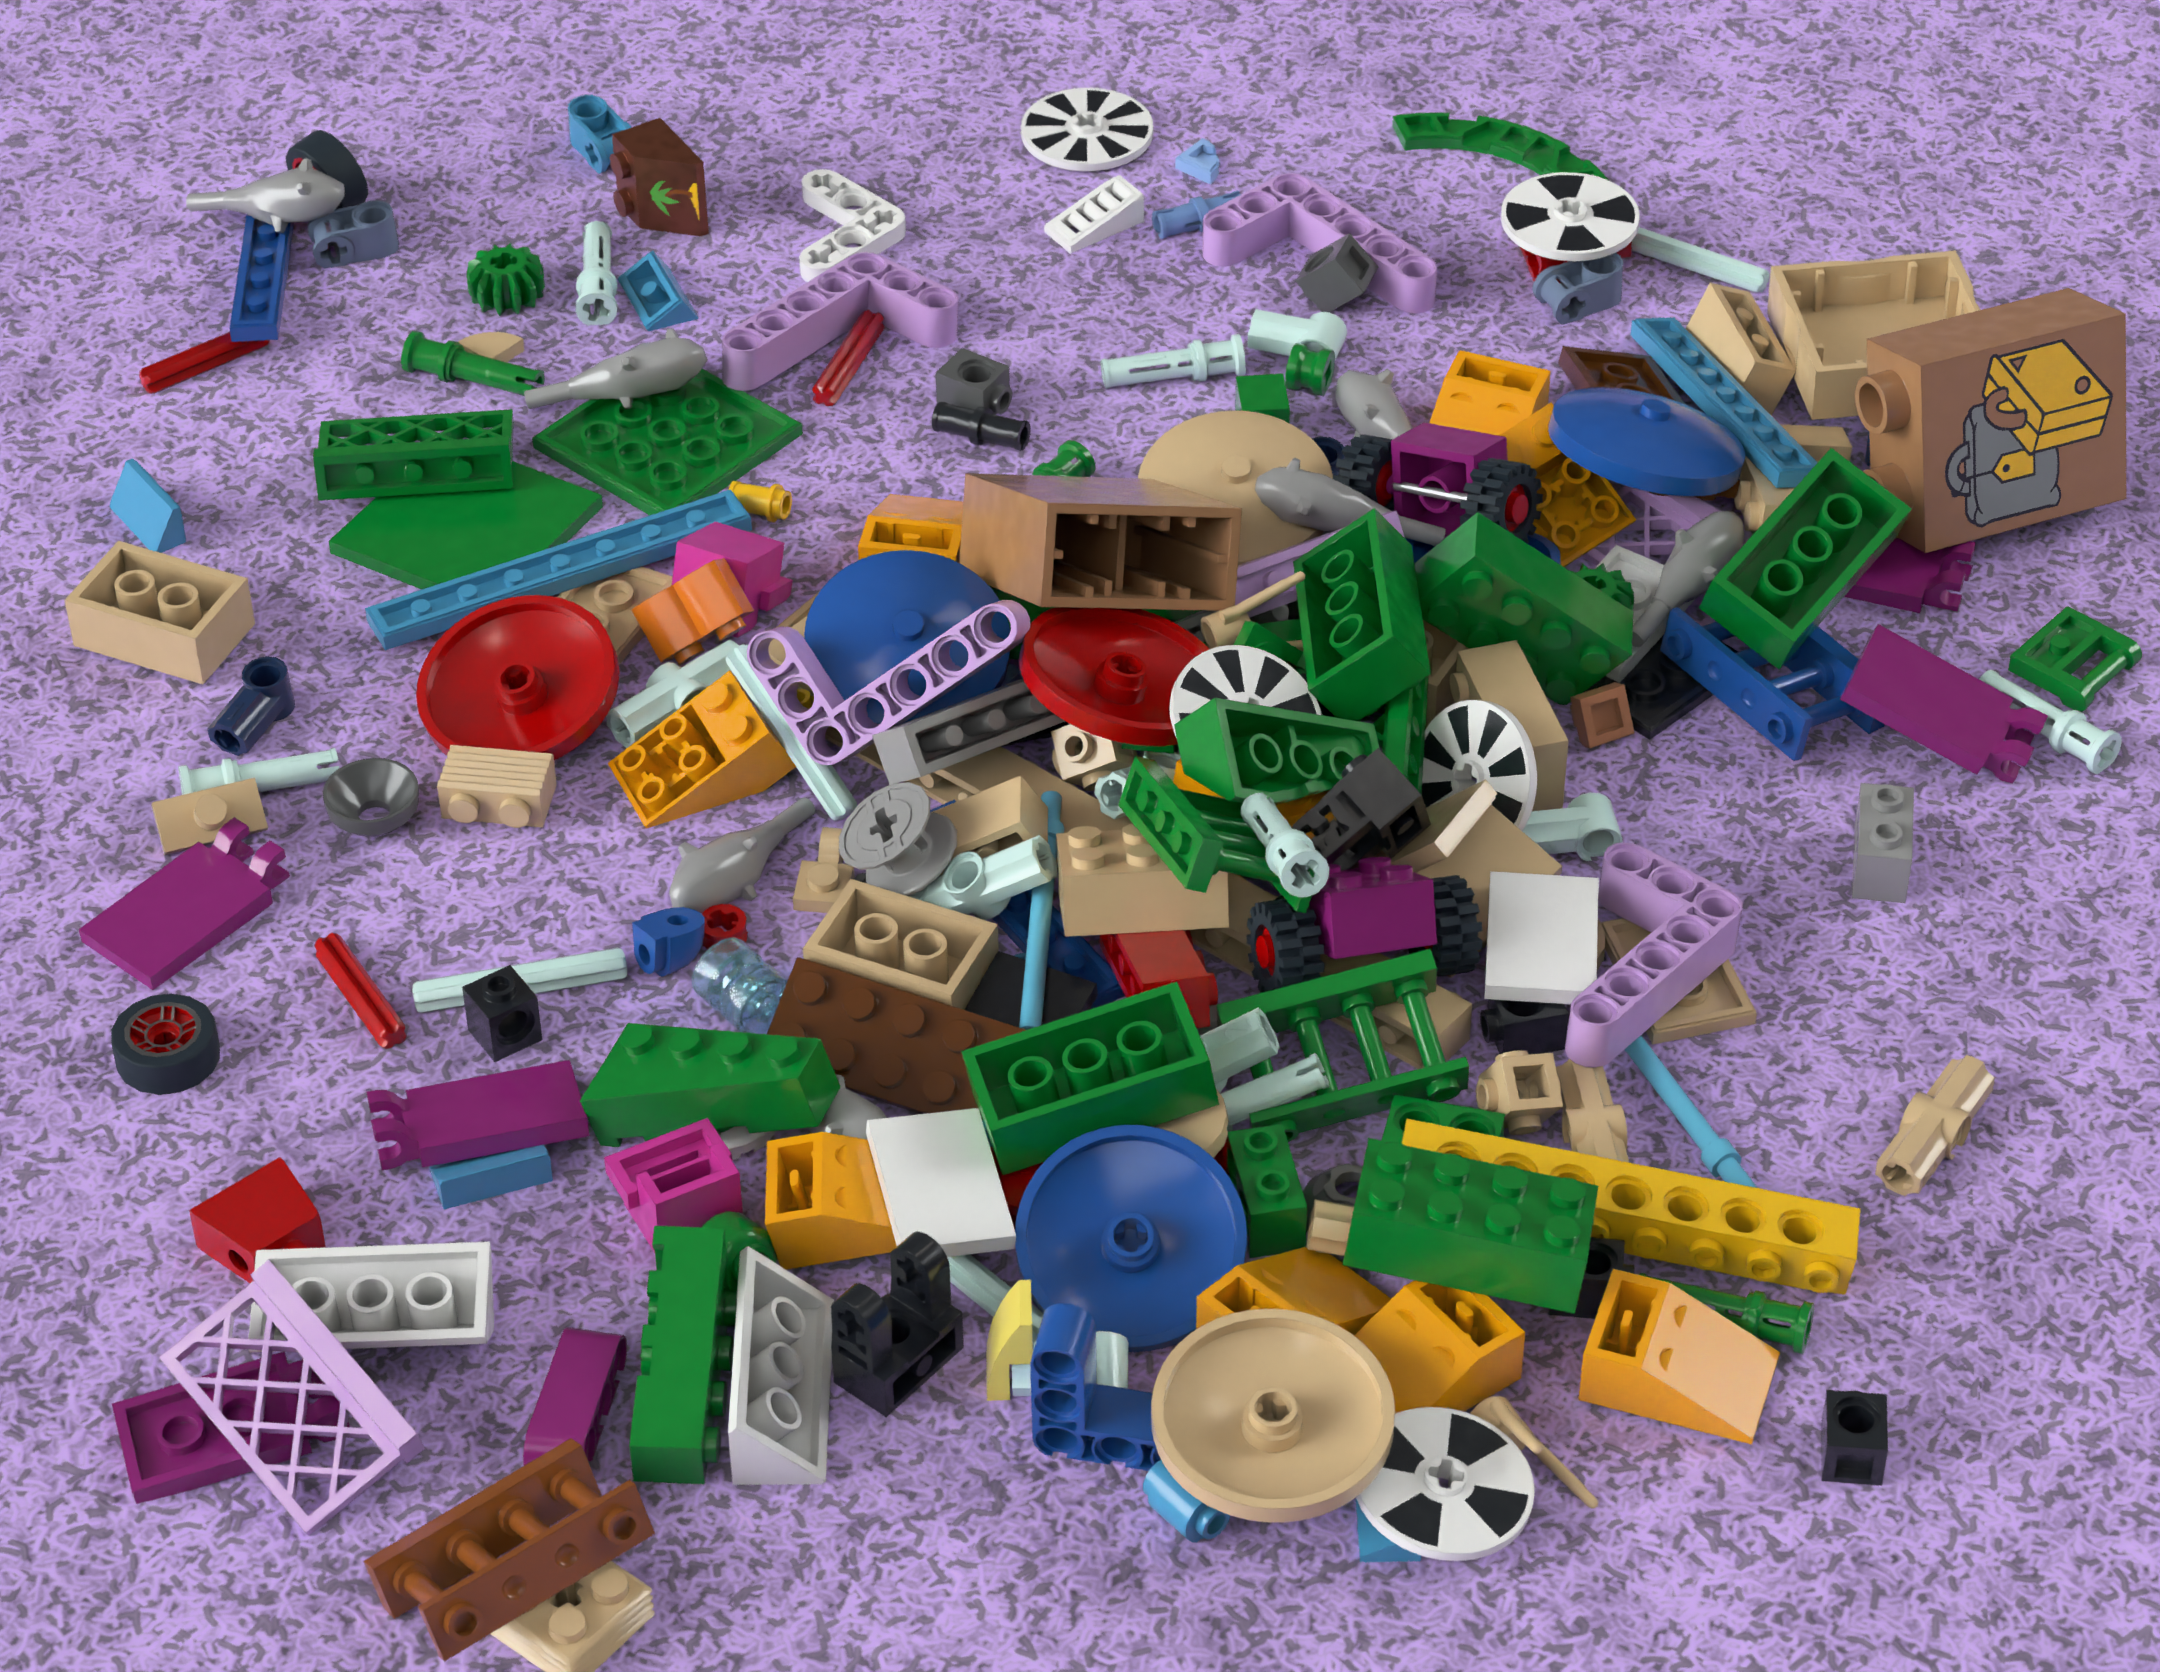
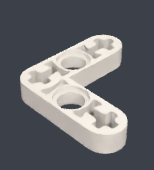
[799,169,906,282]

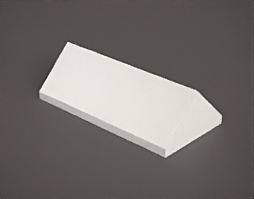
[248,1242,494,1353]
[728,1246,834,1485]

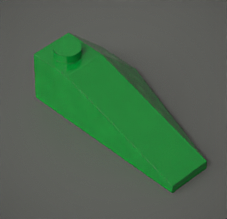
[1174,698,1380,805]

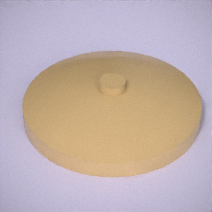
[1138,411,1333,565]
[1151,1309,1395,1523]

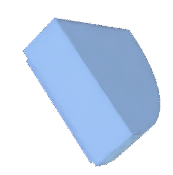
[1175,138,1220,184]

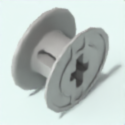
[839,782,957,896]

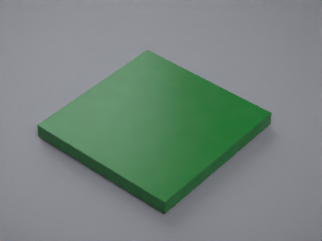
[532,369,803,515]
[329,461,603,590]

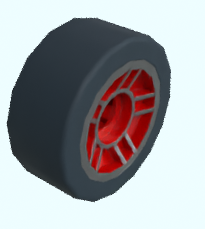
[286,130,368,209]
[111,993,220,1095]

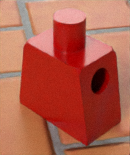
[189,1157,326,1283]

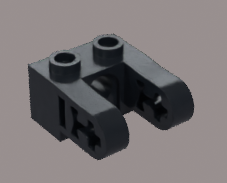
[1292,748,1431,870]
[831,1231,964,1417]

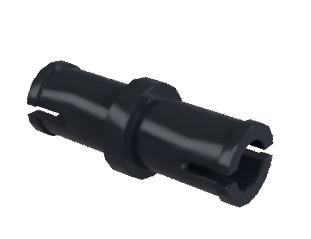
[931,402,1031,451]

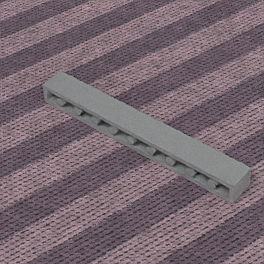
[872,600,1300,785]

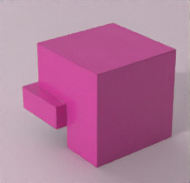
[672,522,793,638]
[604,1118,743,1253]

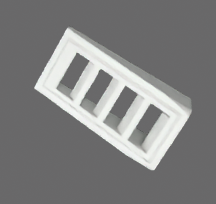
[1044,175,1144,254]

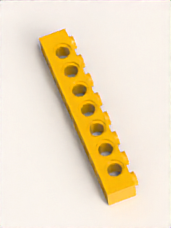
[1401,1119,1861,1295]

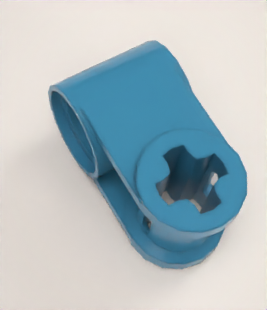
[568,95,632,174]

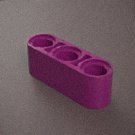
[523,1327,627,1466]

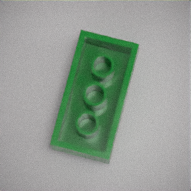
[1699,448,1912,670]
[1293,508,1431,721]
[1414,512,1633,705]
[961,981,1219,1176]
[1343,1138,1598,1314]

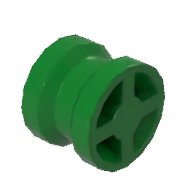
[1285,343,1335,397]

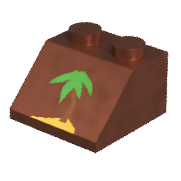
[610,118,709,237]

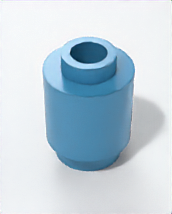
[1143,1460,1230,1542]

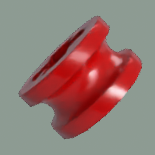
[702,904,748,954]

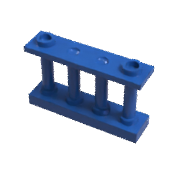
[1660,607,1885,761]

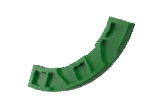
[1392,112,1608,180]

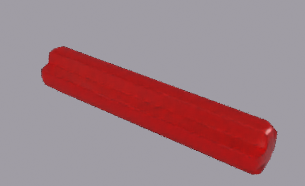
[812,310,884,406]
[139,332,270,394]
[314,933,407,1049]

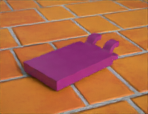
[1844,537,1976,613]
[1840,624,2048,784]
[79,817,290,990]
[366,1060,590,1171]
[112,1352,350,1504]

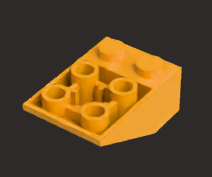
[1429,350,1551,435]
[1498,402,1636,567]
[858,494,963,563]
[608,670,796,828]
[765,1132,897,1270]
[1196,1247,1392,1335]
[1578,1269,1780,1444]
[1354,1280,1525,1414]

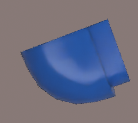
[632,907,705,977]

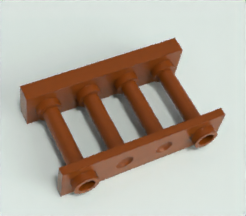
[363,1438,655,1661]

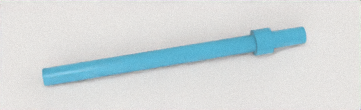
[1019,791,1065,1030]
[1597,978,1758,1188]

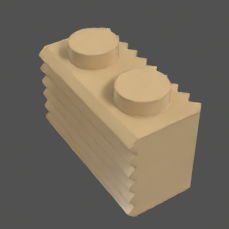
[437,745,557,828]

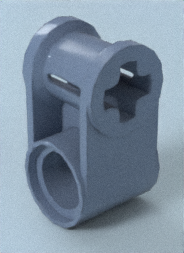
[307,200,399,268]
[1532,253,1623,325]

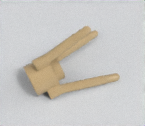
[1201,571,1305,651]
[1470,1396,1598,1508]

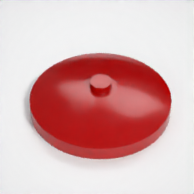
[416,595,620,760]
[1019,607,1209,746]

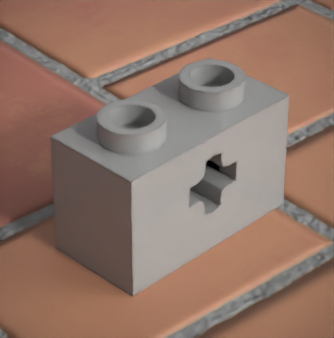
[1852,783,1914,903]

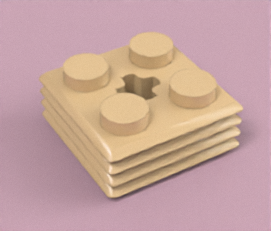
[491,1561,654,1672]

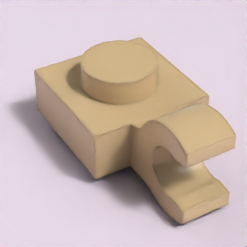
[793,827,855,913]

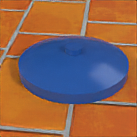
[1548,387,1745,496]
[804,550,1010,724]
[1015,1125,1247,1352]

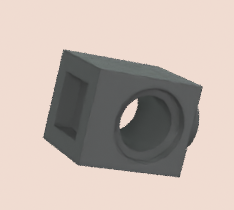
[1295,233,1378,312]
[936,348,1012,415]

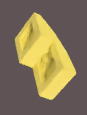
[986,1280,1033,1401]

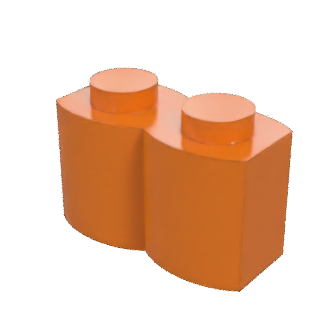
[631,558,754,665]

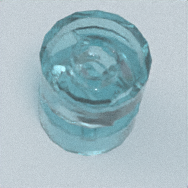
[692,937,788,1034]

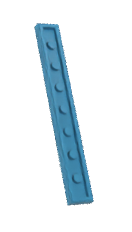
[1630,317,1818,488]
[365,490,752,651]

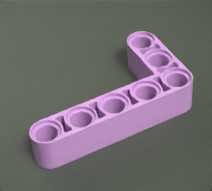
[1202,173,1437,314]
[722,252,959,391]
[747,600,1030,765]
[1565,842,1742,1068]

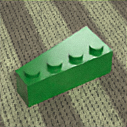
[580,1023,841,1147]
[629,1226,737,1484]

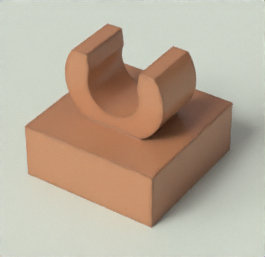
[1570,682,1635,748]

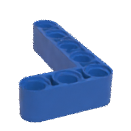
[1030,1303,1161,1471]

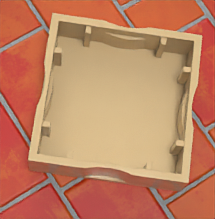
[1767,250,1981,420]

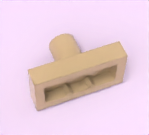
[151,778,268,855]

